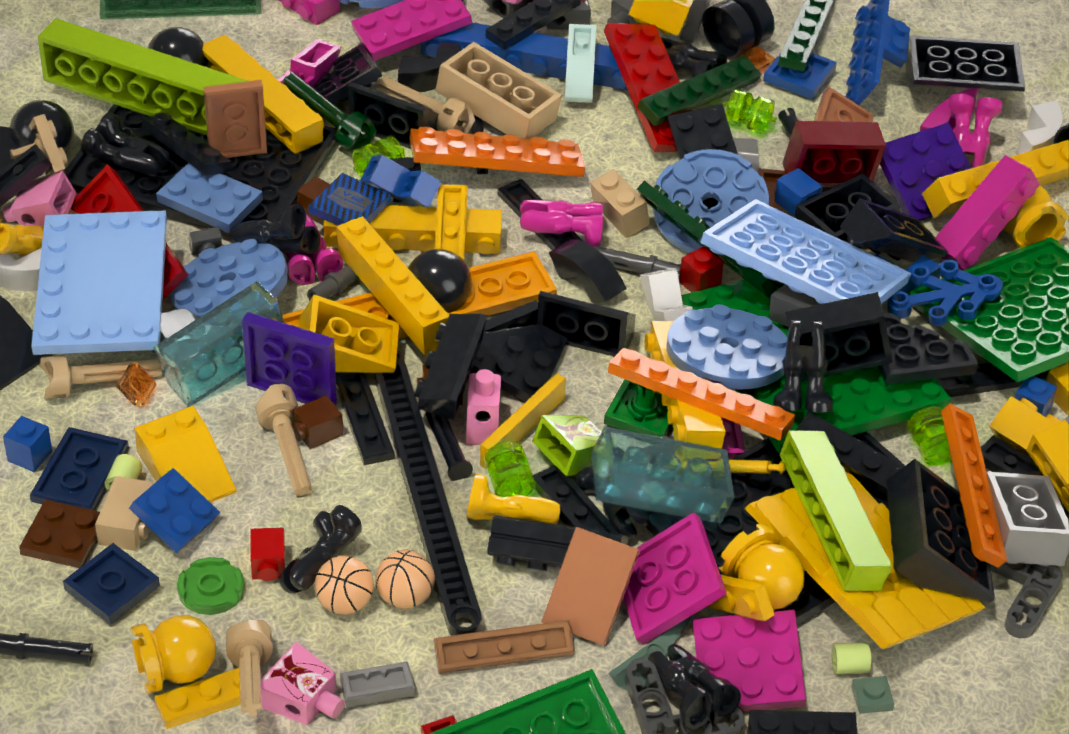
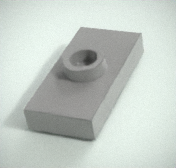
[340,661,415,708]

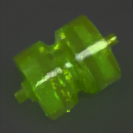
[723,89,777,135]
[352,136,405,178]
[907,407,952,467]
[484,441,536,497]

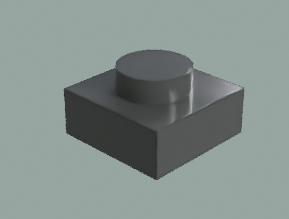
[189,227,221,255]

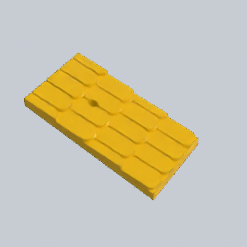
[744,473,985,650]

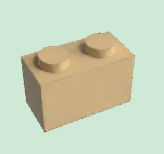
[590,169,650,238]
[95,476,153,551]

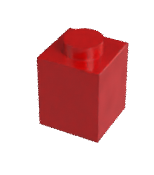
[679,246,724,292]
[250,527,285,581]

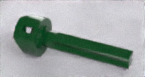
[283,72,377,150]

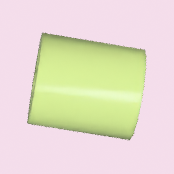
[105,454,143,491]
[831,642,871,675]

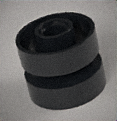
[702,0,775,59]

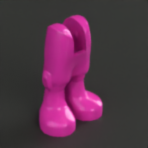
[949,94,1003,168]
[520,200,603,248]
[285,214,344,285]

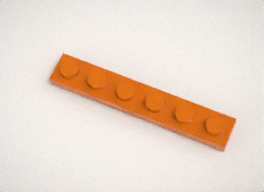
[608,348,795,440]
[941,404,1008,568]

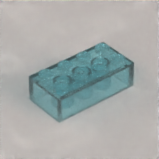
[153,281,285,407]
[592,426,734,523]

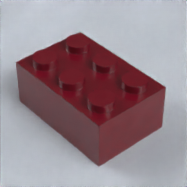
[782,121,886,187]

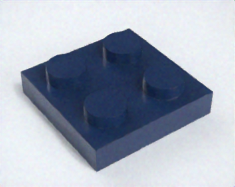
[63,543,160,625]

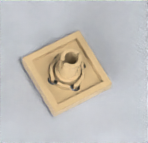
[10,114,68,176]

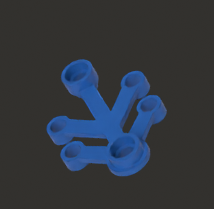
[887,260,1003,326]

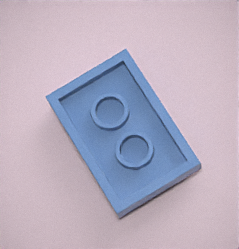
[156,163,263,233]

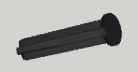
[425,412,473,481]

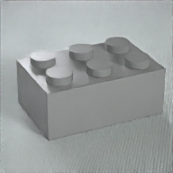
[987,472,1069,566]

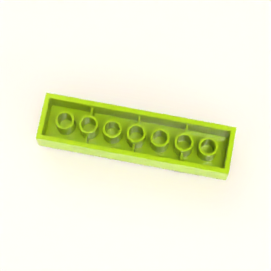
[37,18,247,135]

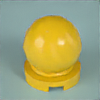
[1003,185,1069,249]
[719,524,804,610]
[130,615,216,694]

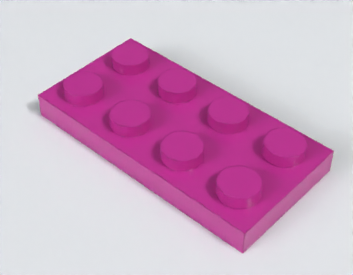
[351,0,472,61]

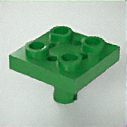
[604,379,672,441]

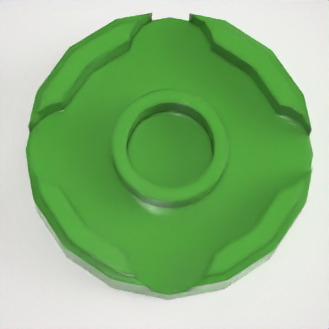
[177,557,245,615]

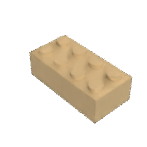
[436,42,562,139]

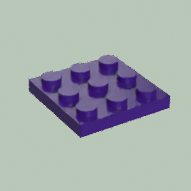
[880,122,971,221]
[242,312,337,406]

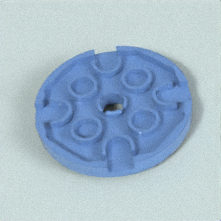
[653,149,769,253]
[170,239,288,325]
[666,305,787,389]

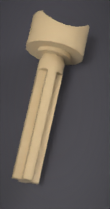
[377,76,475,134]
[40,355,162,399]
[255,384,313,497]
[226,620,273,717]

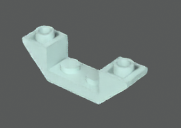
[565,24,596,103]

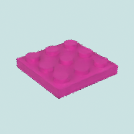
[623,512,727,645]
[693,610,806,712]

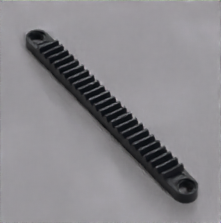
[373,349,481,636]

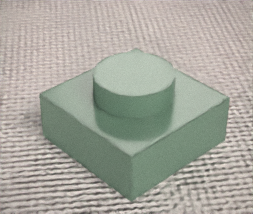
[851,676,895,714]

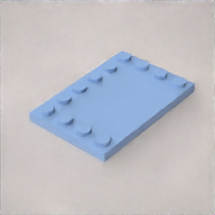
[700,199,911,304]
[31,211,167,355]

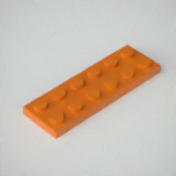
[410,127,585,177]

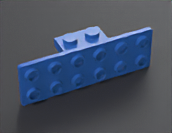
[845,0,910,105]

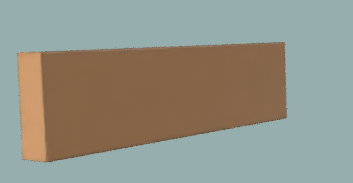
[433,620,574,674]

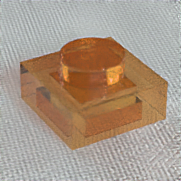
[738,46,776,73]
[116,362,157,407]

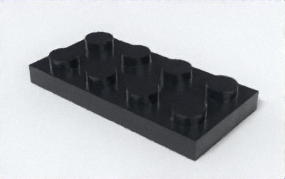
[667,104,738,209]

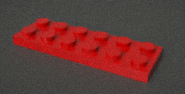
[603,23,692,153]
[70,165,189,301]

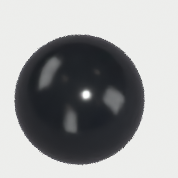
[148,27,208,67]
[9,100,74,154]
[408,249,472,313]

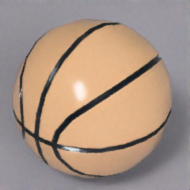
[376,549,435,609]
[314,556,374,615]

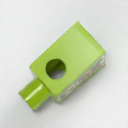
[532,415,614,476]

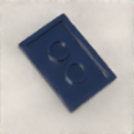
[30,427,129,511]

